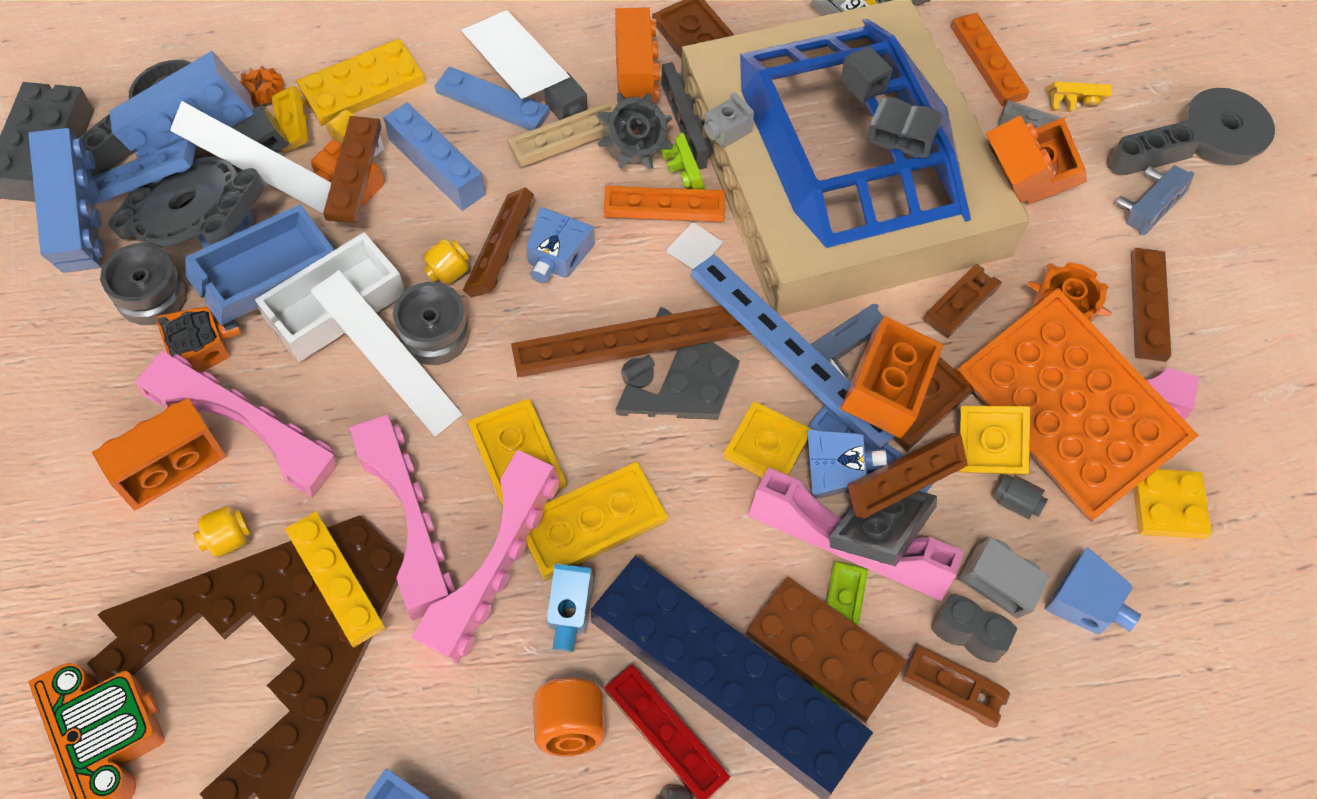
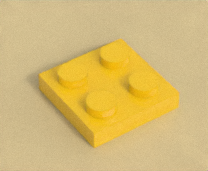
[723,401,813,478]
[959,406,1031,475]
[1133,469,1212,539]

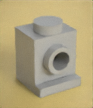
[704,92,754,148]

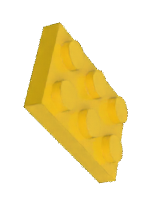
[467,398,566,510]

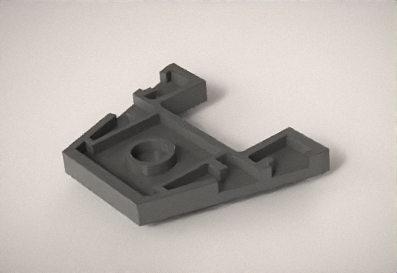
[616,307,740,420]

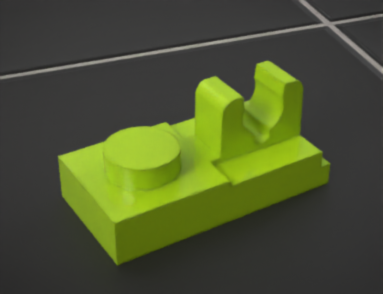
[662,133,705,190]

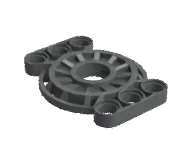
[109,157,266,247]

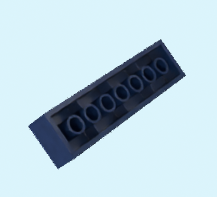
[590,555,874,799]

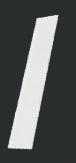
[170,101,331,213]
[310,270,463,437]

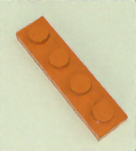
[950,12,1030,106]
[604,186,725,222]

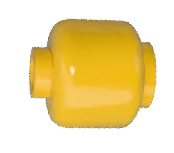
[422,239,470,285]
[193,506,251,557]

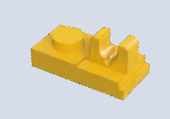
[1046,81,1112,112]
[272,85,308,153]

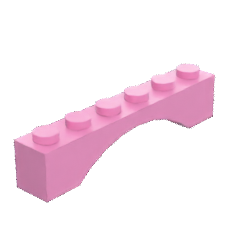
[135,351,336,498]
[349,414,455,621]
[412,450,560,663]
[748,467,963,601]

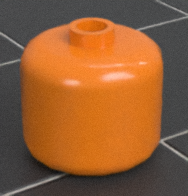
[533,677,606,757]

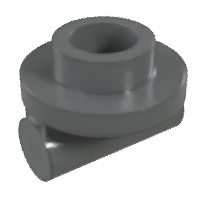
[621,355,655,388]

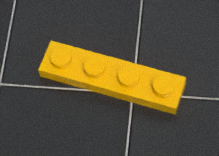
[285,511,385,648]

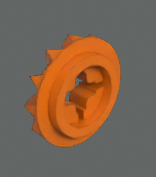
[240,65,284,105]

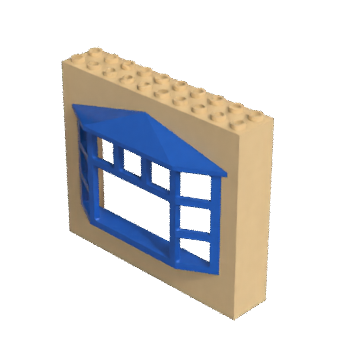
[681,0,1030,316]

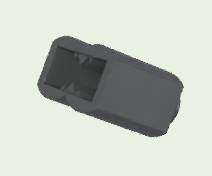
[868,97,943,158]
[931,594,1017,663]

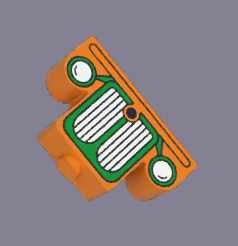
[28,663,165,799]

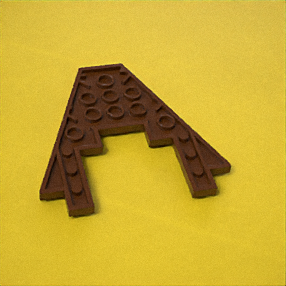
[87,515,404,799]

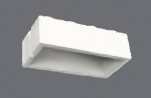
[254,232,405,363]

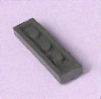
[661,62,711,170]

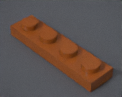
[323,116,382,224]
[463,187,534,298]
[1131,248,1171,362]
[847,433,968,519]

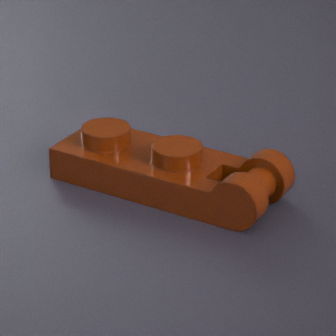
[924,264,1002,338]
[902,645,1010,728]

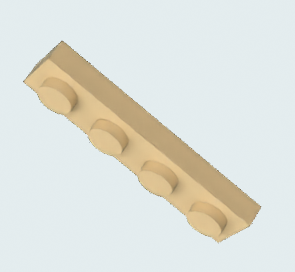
[508,100,617,168]

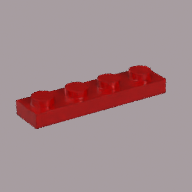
[604,664,731,799]

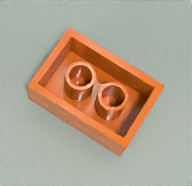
[615,7,660,105]
[840,315,944,439]
[91,398,227,511]

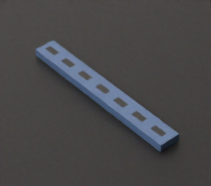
[690,254,896,450]

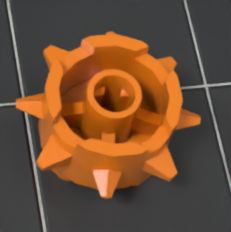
[1027,262,1112,323]

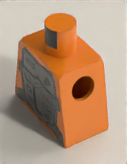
[155,306,242,373]

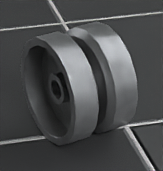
[100,243,187,325]
[392,282,470,365]

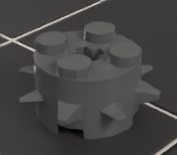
[597,92,673,169]

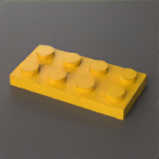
[296,38,426,127]
[525,461,668,581]

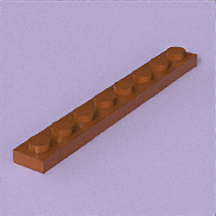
[511,298,763,378]

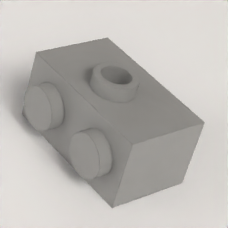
[959,537,1050,618]

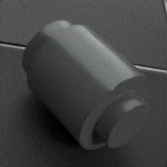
[993,474,1048,520]

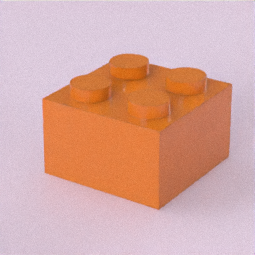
[986,115,1054,203]
[1027,117,1087,205]

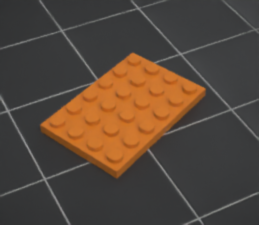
[956,288,1199,522]

